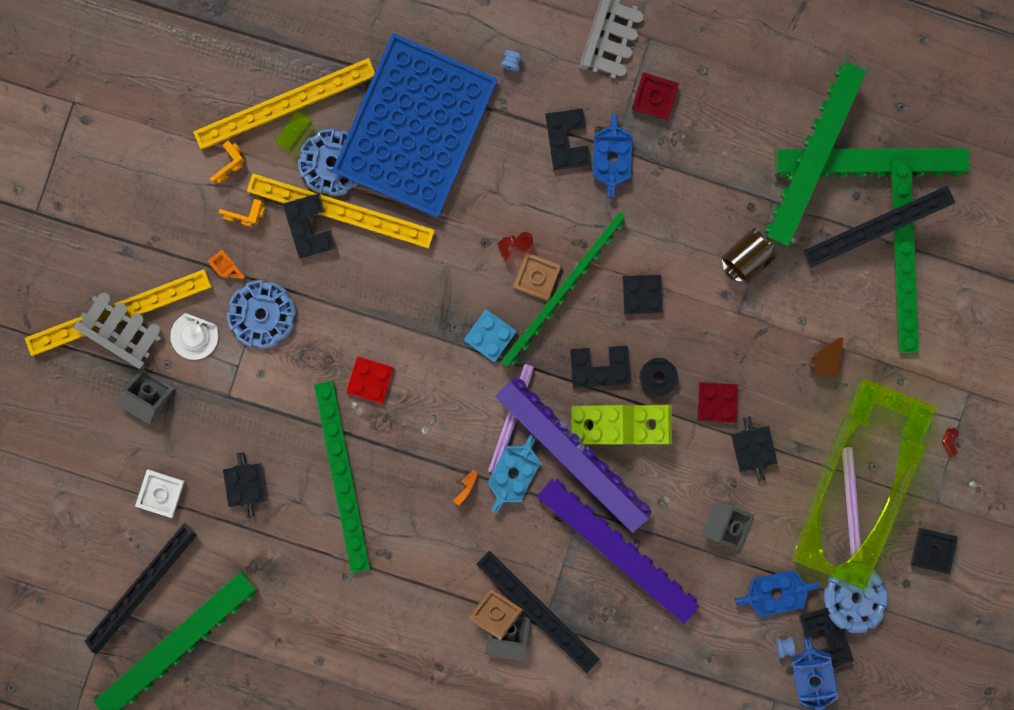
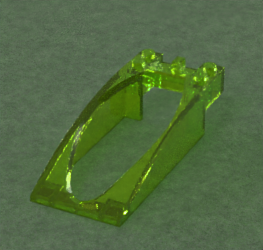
[792,376,937,589]

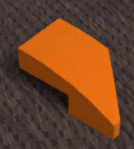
[207,249,245,279]
[453,469,478,506]

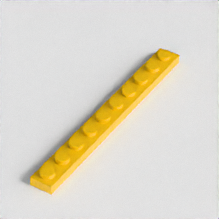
[193,58,375,150]
[247,173,435,249]
[25,269,212,356]

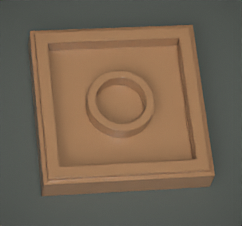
[513,252,562,301]
[469,589,523,640]

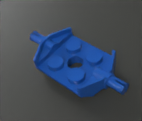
[593,114,633,199]
[735,570,820,618]
[792,636,838,710]

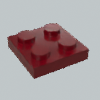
[631,72,679,121]
[697,382,738,423]

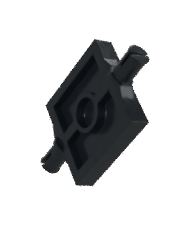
[731,416,778,482]
[223,452,268,518]

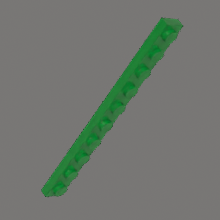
[890,160,919,353]
[501,211,625,367]
[314,381,370,573]

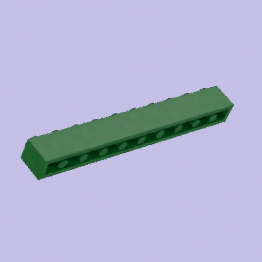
[764,62,867,248]
[775,148,970,178]
[93,571,258,710]

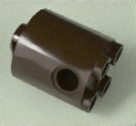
[722,228,777,284]

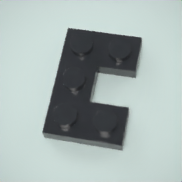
[545,108,591,171]
[282,193,337,259]
[570,346,630,387]
[798,604,854,667]

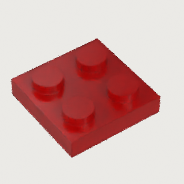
[346,356,394,404]

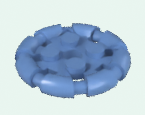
[298,128,358,197]
[227,280,296,349]
[824,563,888,634]

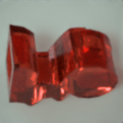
[497,232,534,262]

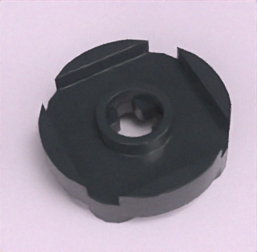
[639,358,678,396]

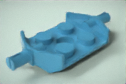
[487,434,541,513]

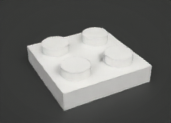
[135,469,185,518]

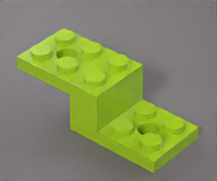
[571,405,672,444]

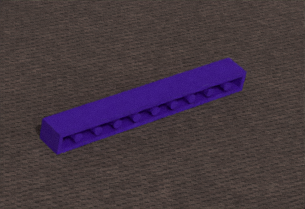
[495,376,652,533]
[537,479,699,624]

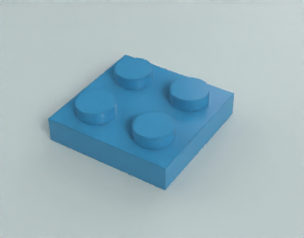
[464,309,517,363]

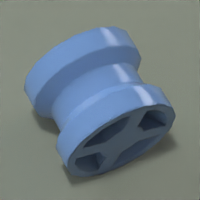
[501,50,523,72]
[776,637,795,658]

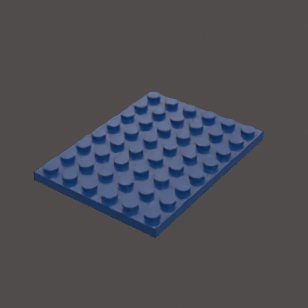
[332,33,498,218]

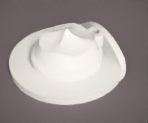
[170,313,219,360]

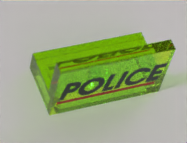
[275,111,313,153]

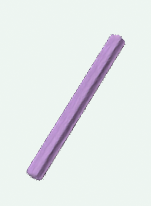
[488,364,534,473]
[842,447,863,562]

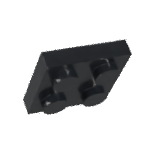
[622,275,663,315]
[910,527,958,574]

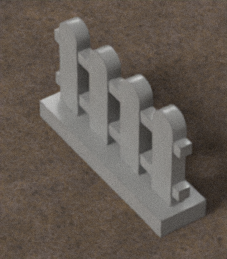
[578,0,643,79]
[73,293,161,369]

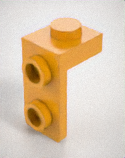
[210,140,245,184]
[219,199,266,227]

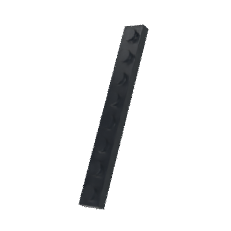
[803,185,956,268]
[84,522,197,655]
[476,550,600,673]

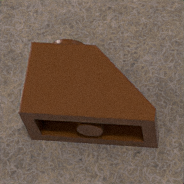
[809,337,844,377]

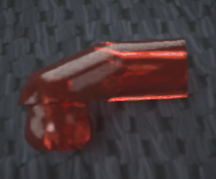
[942,428,959,457]

